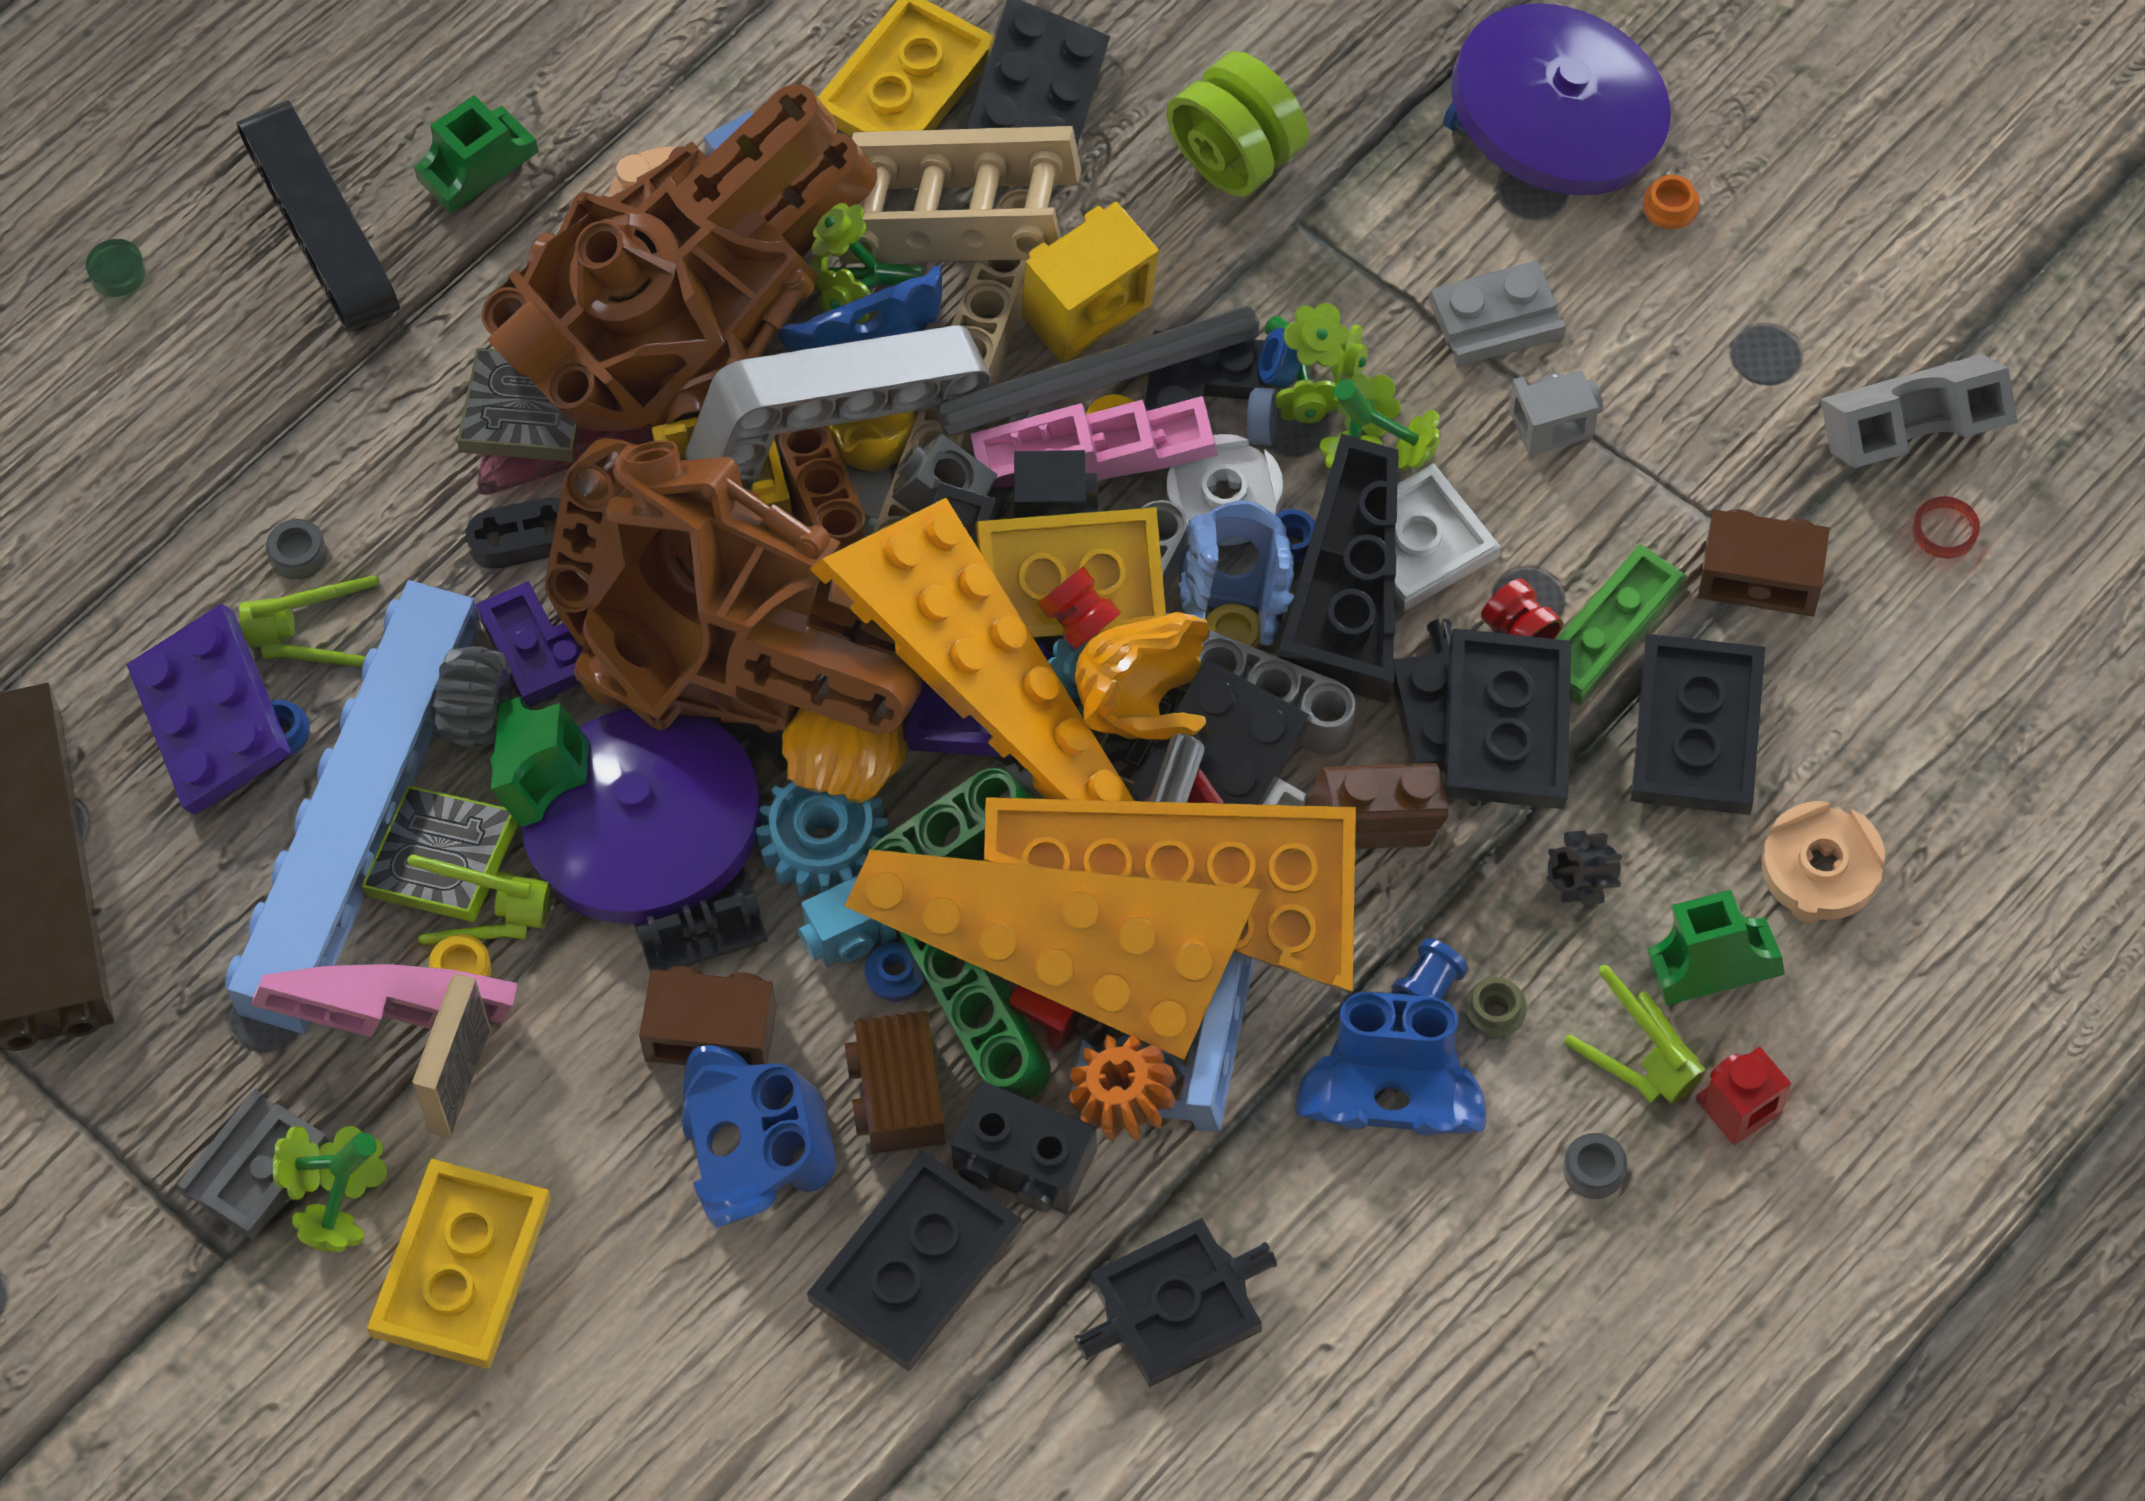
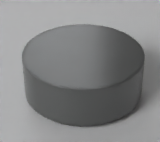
[266,519,327,579]
[1563,1133,1627,1199]

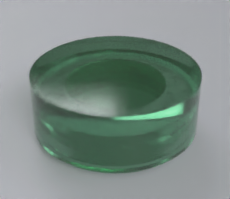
[86,239,146,297]

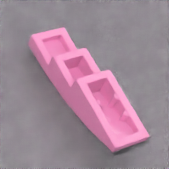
[970,396,1218,487]
[251,964,518,1037]

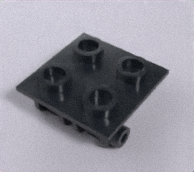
[634,867,768,971]

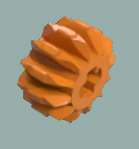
[1069,1033,1176,1142]

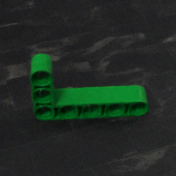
[871,768,1051,1099]

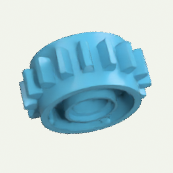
[756,781,889,896]

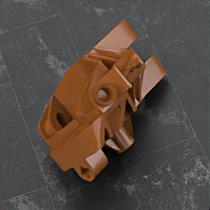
[481,84,877,431]
[545,438,922,735]

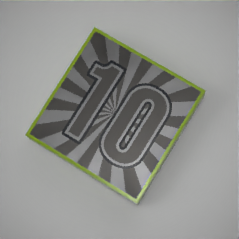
[361,785,518,922]

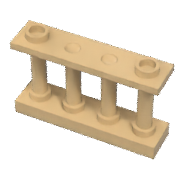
[839,126,1081,264]

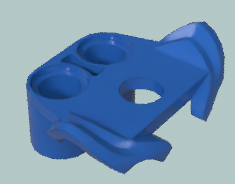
[777,265,943,352]
[1295,992,1486,1136]
[682,1045,836,1228]

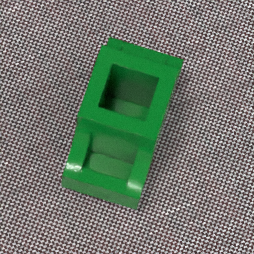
[414,95,539,214]
[490,697,589,827]
[1647,890,1785,1006]

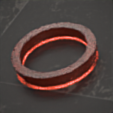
[1912,496,1980,559]

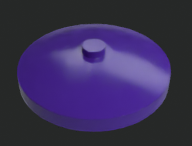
[1451,3,1671,195]
[521,708,762,924]

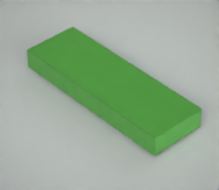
[1556,544,1687,706]

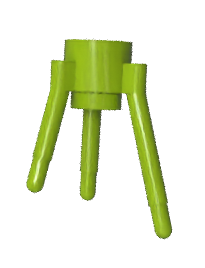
[239,575,380,667]
[407,855,551,945]
[1564,965,1707,1105]

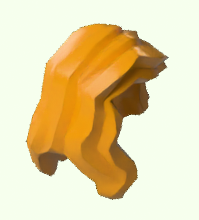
[1074,612,1210,740]
[782,708,907,804]

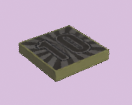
[457,348,588,462]

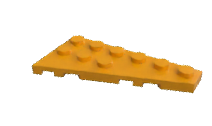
[810,498,1135,801]
[984,798,1356,994]
[845,850,1261,1060]

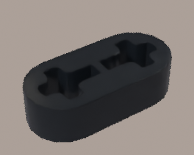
[466,497,560,569]

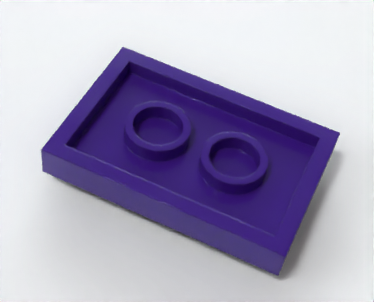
[126,603,292,815]

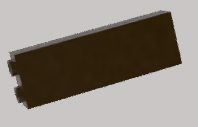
[0,682,115,1051]

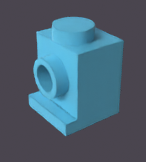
[798,876,897,967]

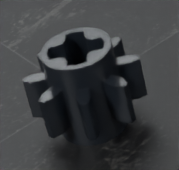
[1546,830,1622,906]

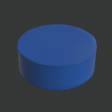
[1258,327,1302,388]

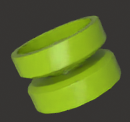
[1166,51,1309,197]

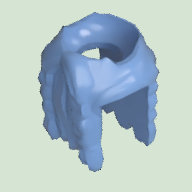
[1179,500,1294,646]

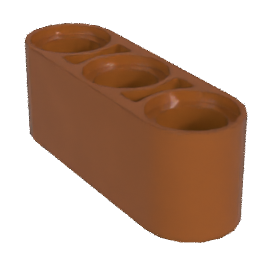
[778,426,867,550]

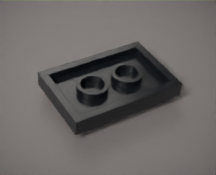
[964,0,1110,146]
[1444,628,1571,810]
[1630,634,1765,815]
[1130,658,1312,805]
[807,1150,1023,1371]

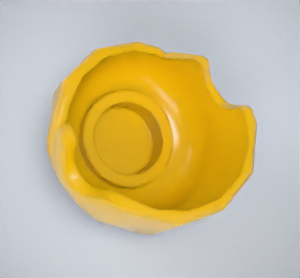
[826,411,916,472]

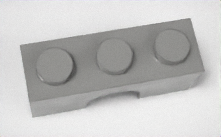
[1821,354,2018,468]

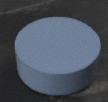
[1247,388,1278,446]

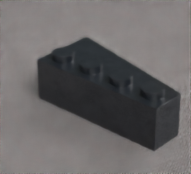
[1277,433,1398,703]

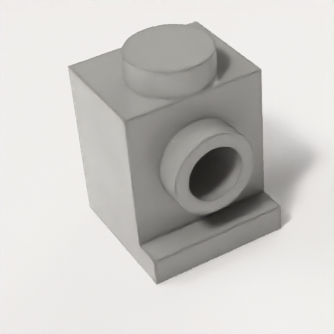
[1509,370,1603,456]

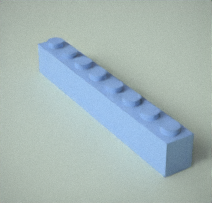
[225,580,481,1035]

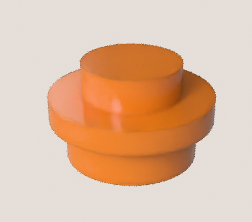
[1643,175,1700,229]

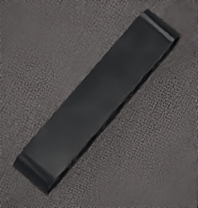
[236,100,400,333]

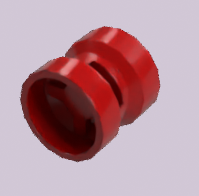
[1037,566,1121,651]
[1481,578,1564,639]

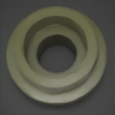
[1465,977,1527,1038]

